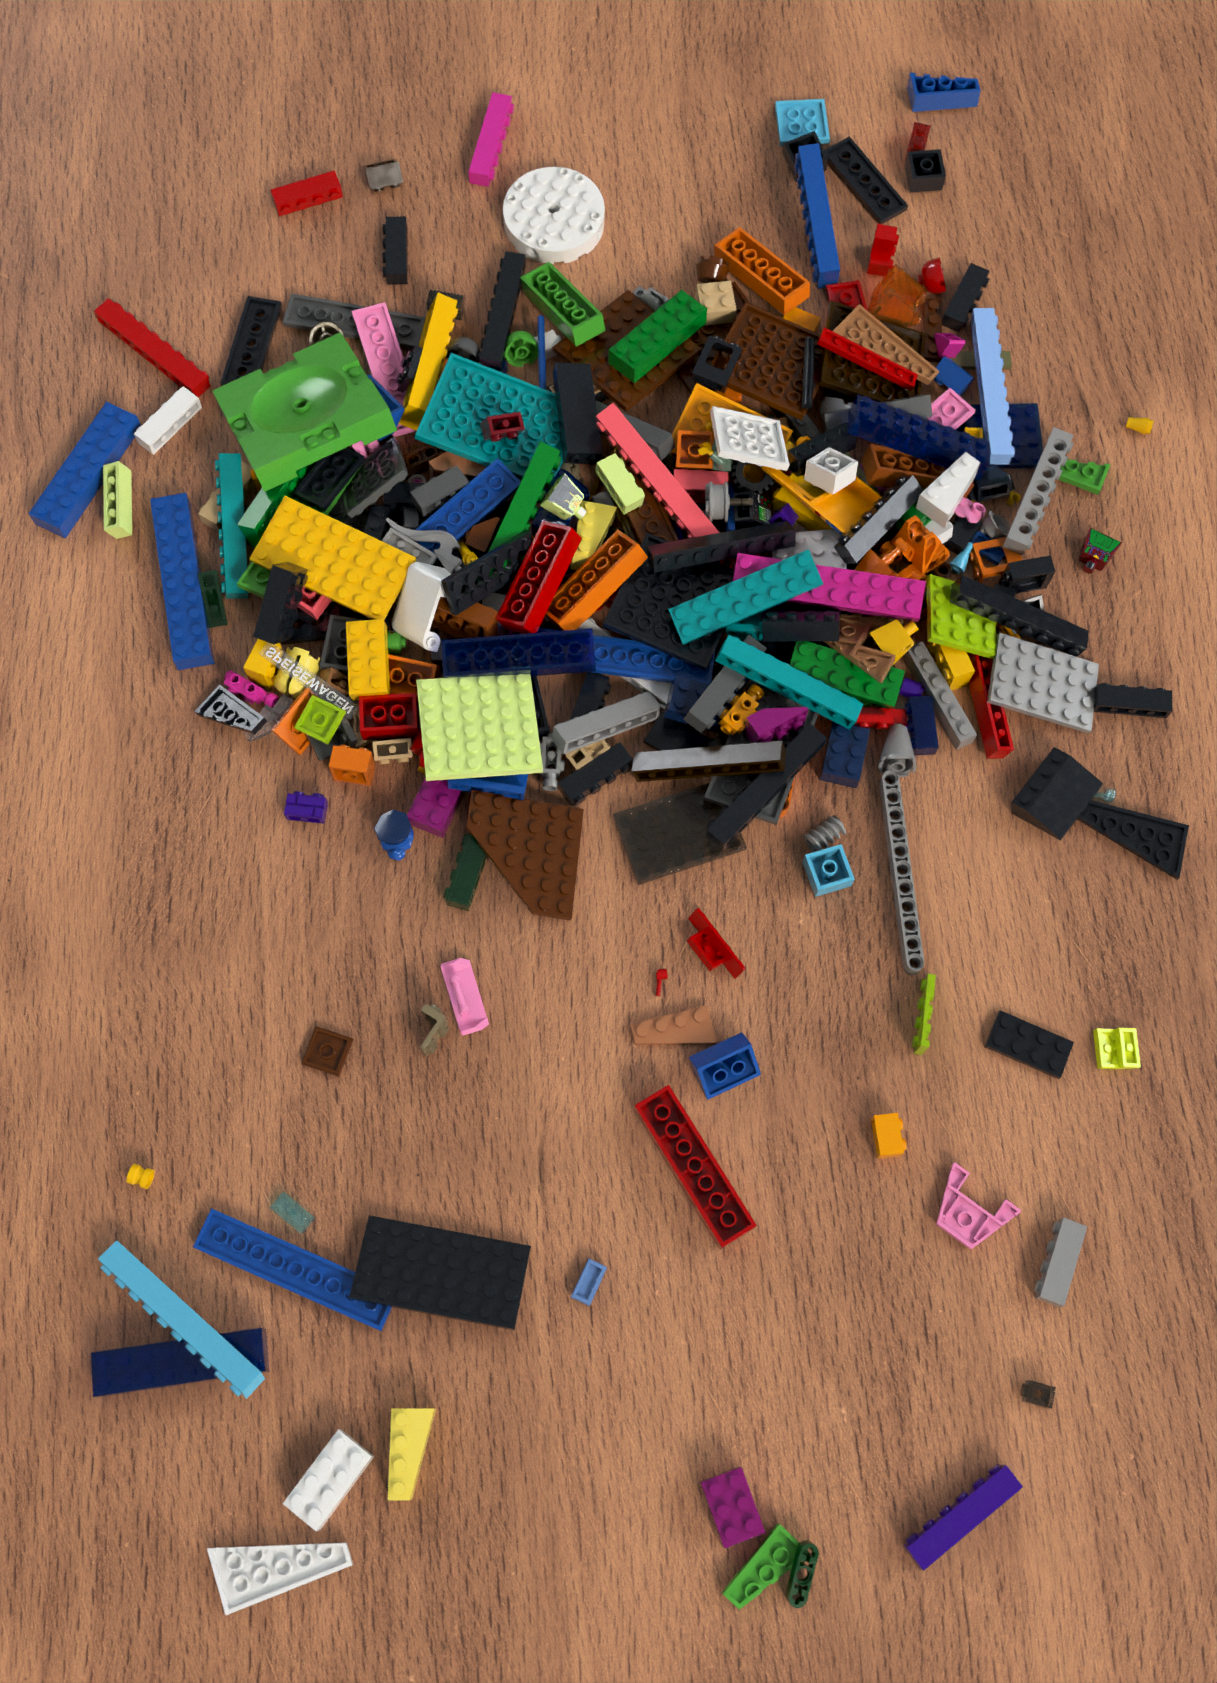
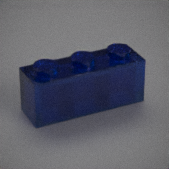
[904,696,939,756]

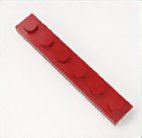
[817,327,918,391]

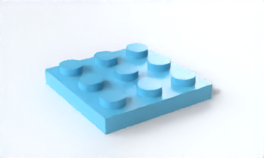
[775,99,830,146]

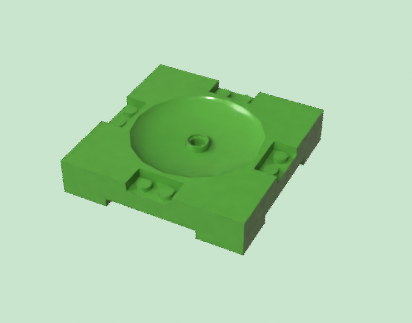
[212,332,397,492]

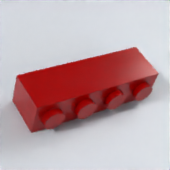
[270,170,343,216]

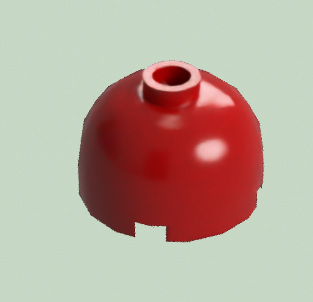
[918,257,946,294]

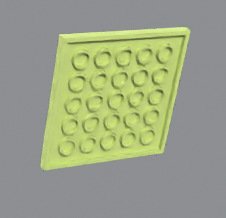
[416,672,543,781]

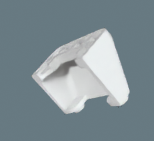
[391,562,451,652]

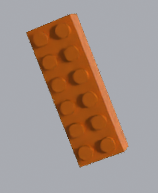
[714,227,810,315]
[545,529,648,637]

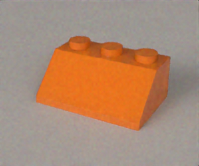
[388,654,441,699]

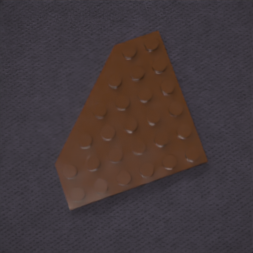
[466,790,584,920]

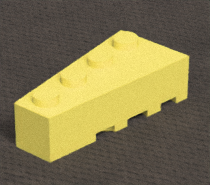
[570,500,617,570]
[388,1408,436,1500]

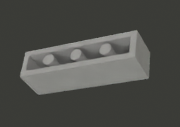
[1034,1217,1087,1307]

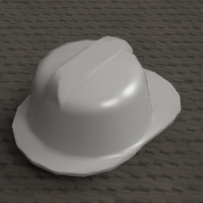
[980,511,1011,539]

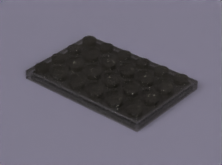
[613,783,747,885]

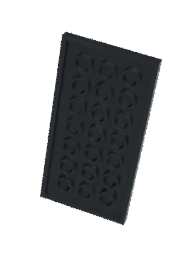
[349,1215,531,1330]

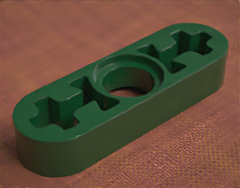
[785,1540,819,1608]

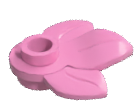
[955,497,986,523]

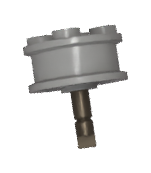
[705,481,753,523]

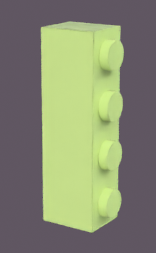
[103,461,132,539]

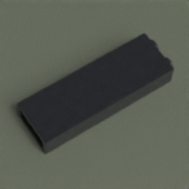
[552,362,603,465]

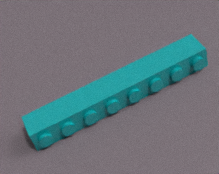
[215,453,249,599]
[715,635,863,729]

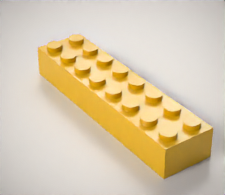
[399,293,458,431]

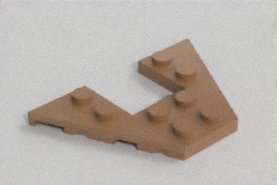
[823,614,917,683]

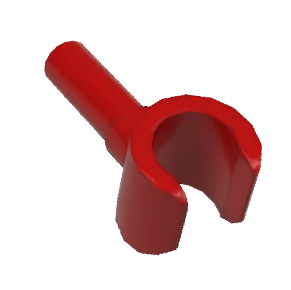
[655,969,668,996]

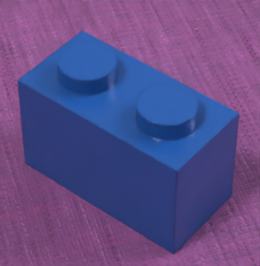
[934,356,975,396]

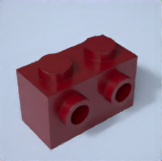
[480,412,525,442]

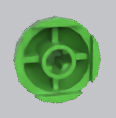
[504,330,538,367]

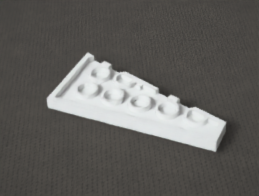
[207,1542,354,1615]

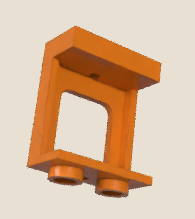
[968,537,1022,583]

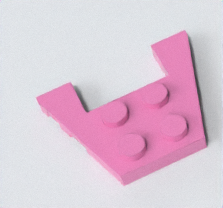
[936,1162,1022,1250]

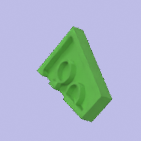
[1059,459,1111,495]

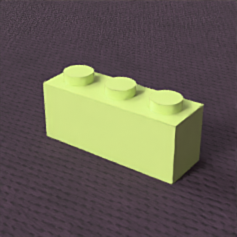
[595,453,645,514]

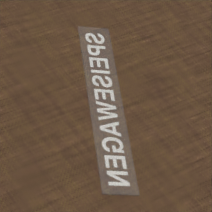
[259,643,359,719]

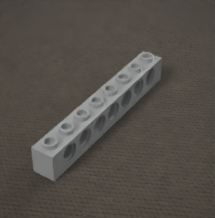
[1002,427,1074,555]

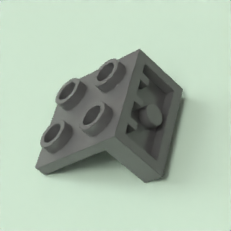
[306,715,358,761]

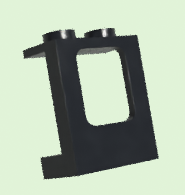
[692,335,742,393]

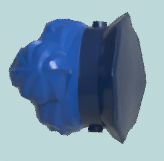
[374,810,414,861]

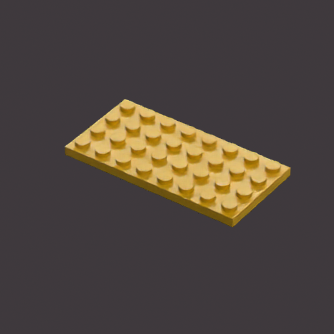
[250,496,417,620]

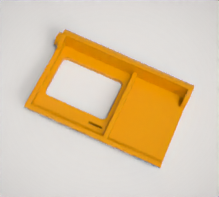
[762,436,882,536]

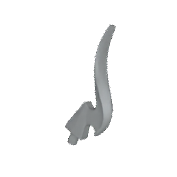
[386,518,462,574]

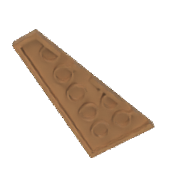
[833,304,940,385]

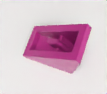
[934,333,966,358]

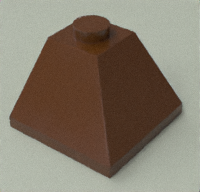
[464,517,503,554]

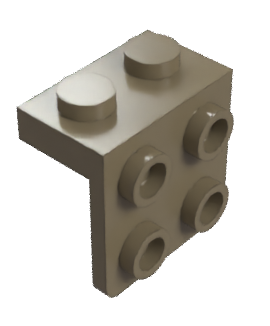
[420,1004,449,1057]

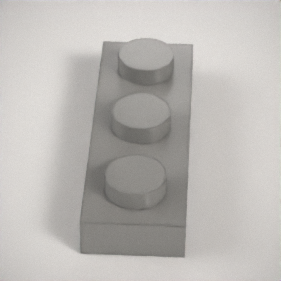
[382,528,438,565]

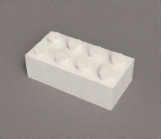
[283,1429,375,1532]

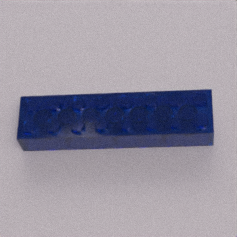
[848,395,990,480]
[441,628,596,678]
[91,1328,269,1397]

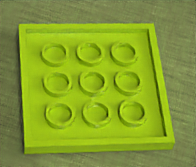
[926,574,996,659]

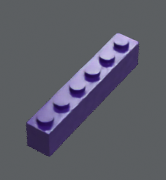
[903,1464,1023,1571]

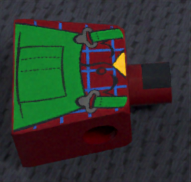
[1079,528,1122,574]

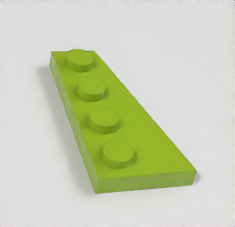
[912,973,936,1055]

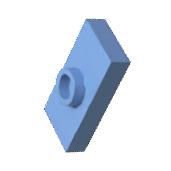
[571,1258,607,1306]

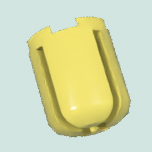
[274,647,321,699]

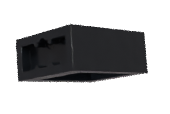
[999,555,1056,594]

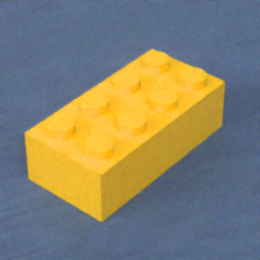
[346,619,390,701]

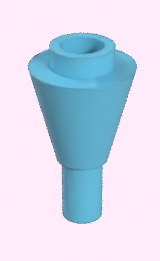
[949,542,973,575]

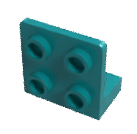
[725,611,763,641]

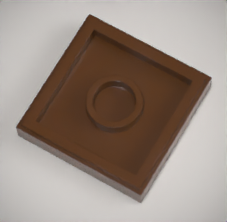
[301,1026,354,1077]

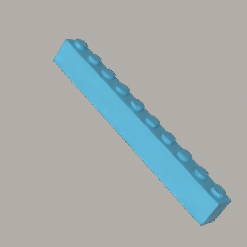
[98,1240,265,1399]

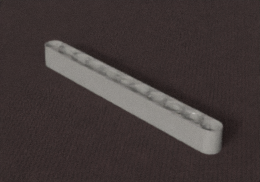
[879,770,924,975]

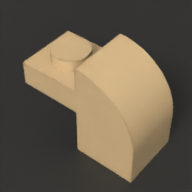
[565,739,611,770]

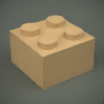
[695,281,736,326]

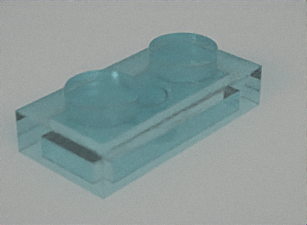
[270,1192,315,1234]

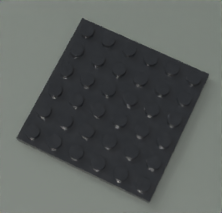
[603,532,735,671]

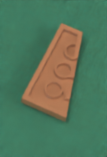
[630,1005,717,1045]

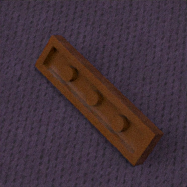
[923,299,942,362]

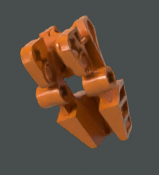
[854,515,950,581]

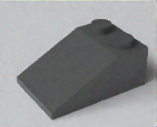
[320,615,364,676]

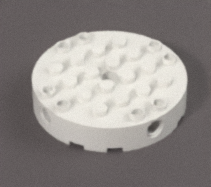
[503,167,605,264]

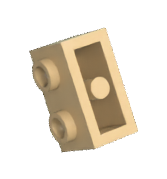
[373,738,413,765]

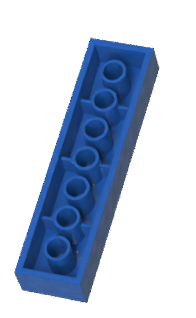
[794,143,840,289]
[28,402,141,539]

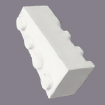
[916,452,980,529]

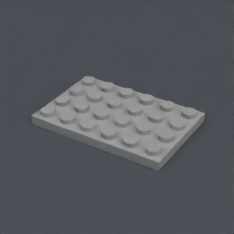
[987,633,1099,733]

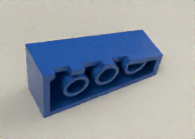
[907,73,981,112]

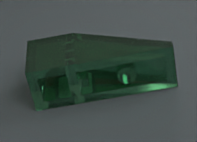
[197,570,228,628]

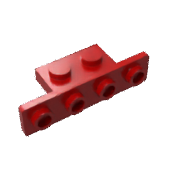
[854,707,907,729]
[687,908,745,979]

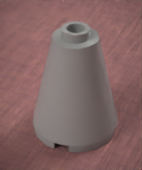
[878,724,917,778]

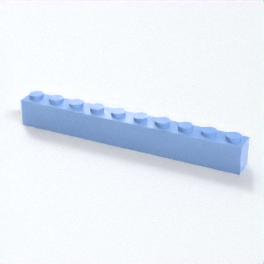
[970,308,1015,465]

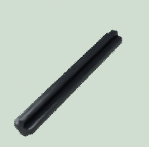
[802,336,815,409]

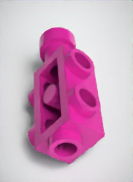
[224,670,279,709]

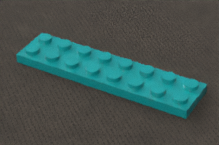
[668,549,823,645]

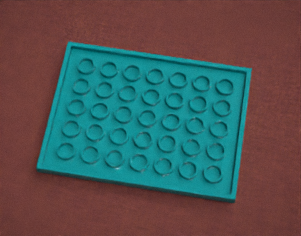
[415,353,563,491]

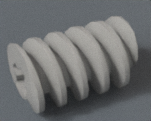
[803,815,846,852]

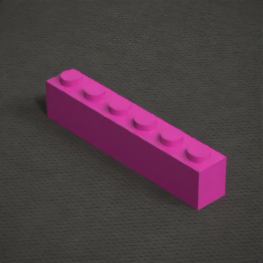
[469,92,514,187]

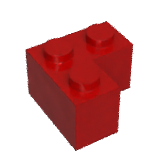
[867,224,899,277]

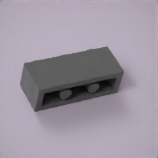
[410,466,469,518]

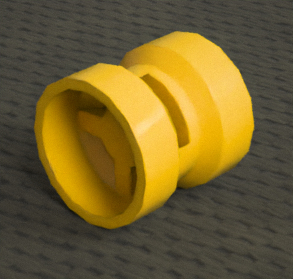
[126,1163,155,1189]

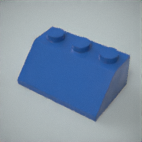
[689,1032,761,1100]

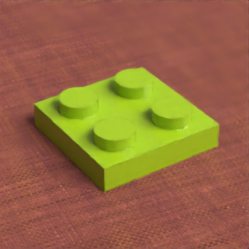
[294,695,346,745]

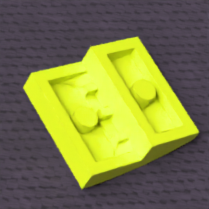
[1093,1027,1141,1069]

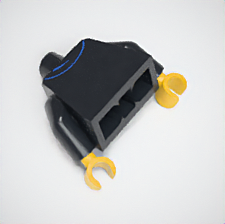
[967,464,1021,506]

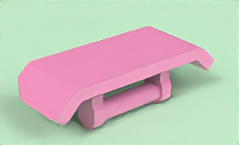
[440,958,489,1036]

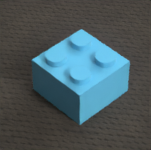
[802,844,855,897]

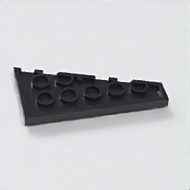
[1077,800,1189,880]

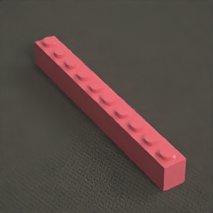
[596,403,720,538]

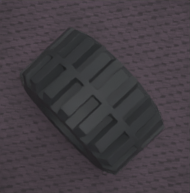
[730,460,775,495]

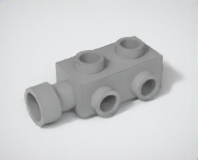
[540,733,565,791]

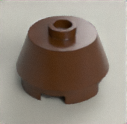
[696,256,729,283]

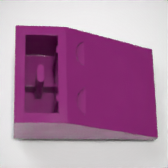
[744,707,808,743]

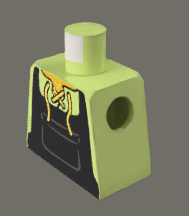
[540,474,587,520]

